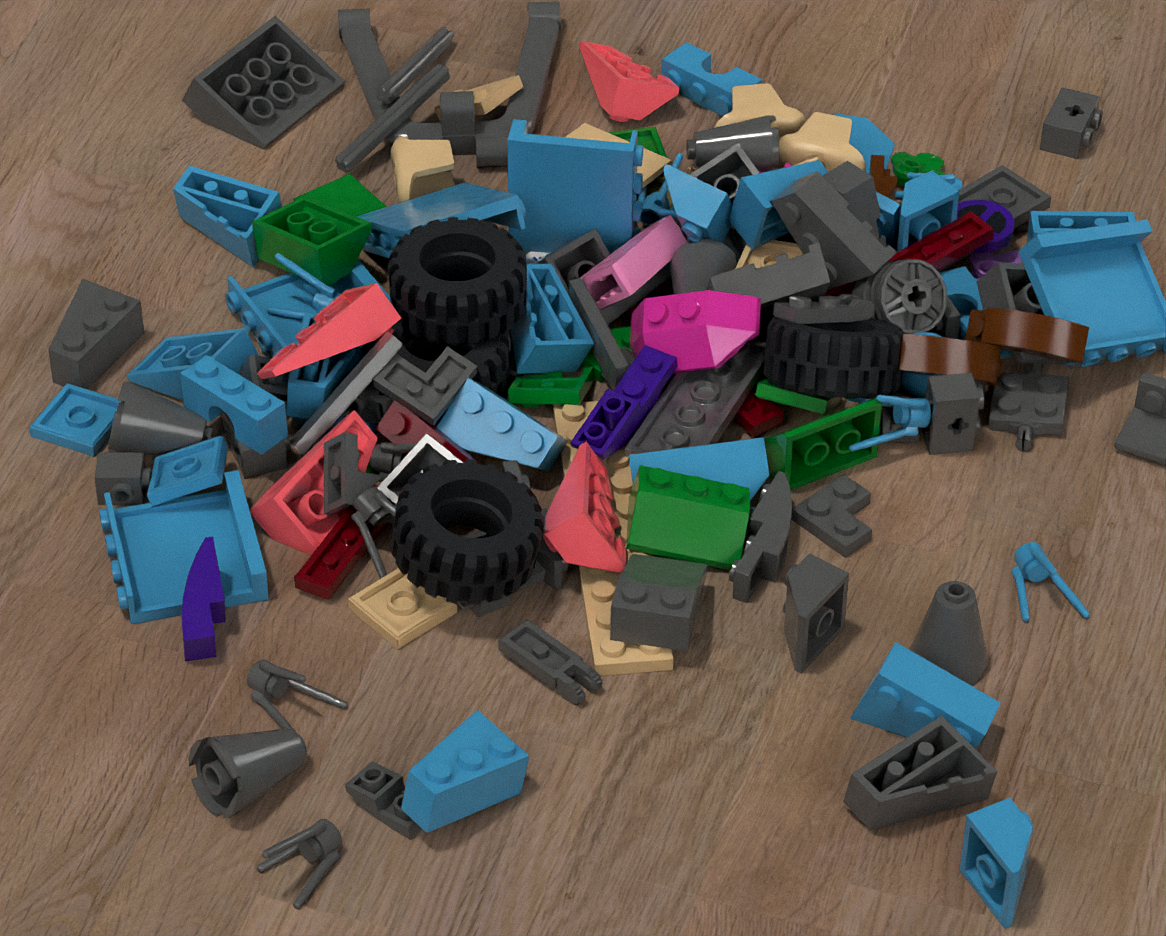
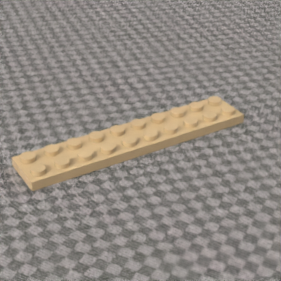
[553,401,673,676]

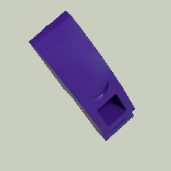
[571,345,678,460]

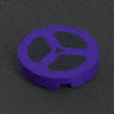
[957,199,1015,253]

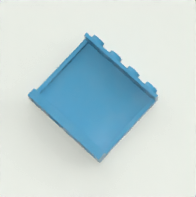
[507,119,644,254]
[356,182,526,258]
[1018,219,1166,367]
[225,259,390,358]
[99,470,269,624]

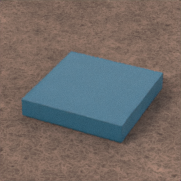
[29,383,121,457]
[147,436,228,506]

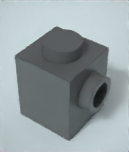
[94,452,152,505]

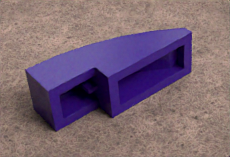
[182,536,226,661]

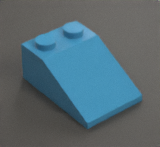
[127,328,258,401]

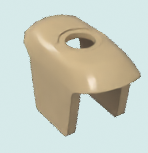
[715,83,806,138]
[777,112,866,172]
[391,136,454,203]

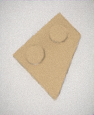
[435,75,523,120]

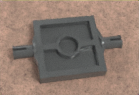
[989,363,1069,451]

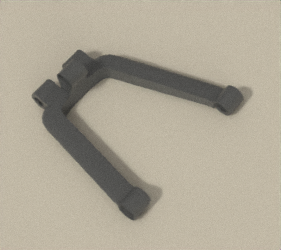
[338,1,561,167]

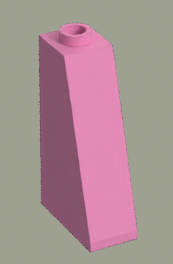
[580,215,688,309]

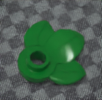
[891,152,947,186]

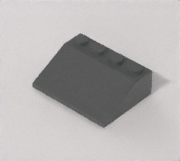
[182,16,345,149]

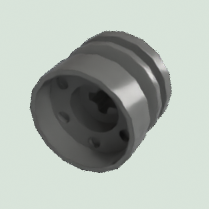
[852,259,947,334]

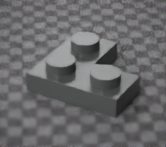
[373,347,477,426]
[791,474,872,558]

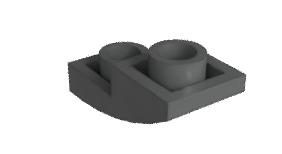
[345,761,422,840]

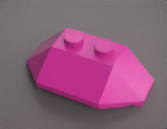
[630,290,761,374]

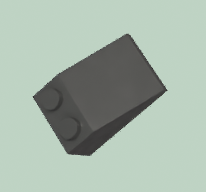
[977,262,1064,364]
[610,554,708,651]

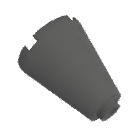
[686,115,779,173]
[670,238,737,295]
[108,381,213,454]
[910,581,988,686]
[188,729,306,818]

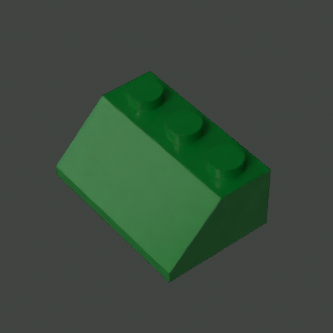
[252,196,372,286]
[764,398,882,491]
[626,465,750,570]

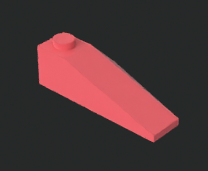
[579,41,680,122]
[257,283,401,379]
[250,410,378,555]
[543,441,626,573]

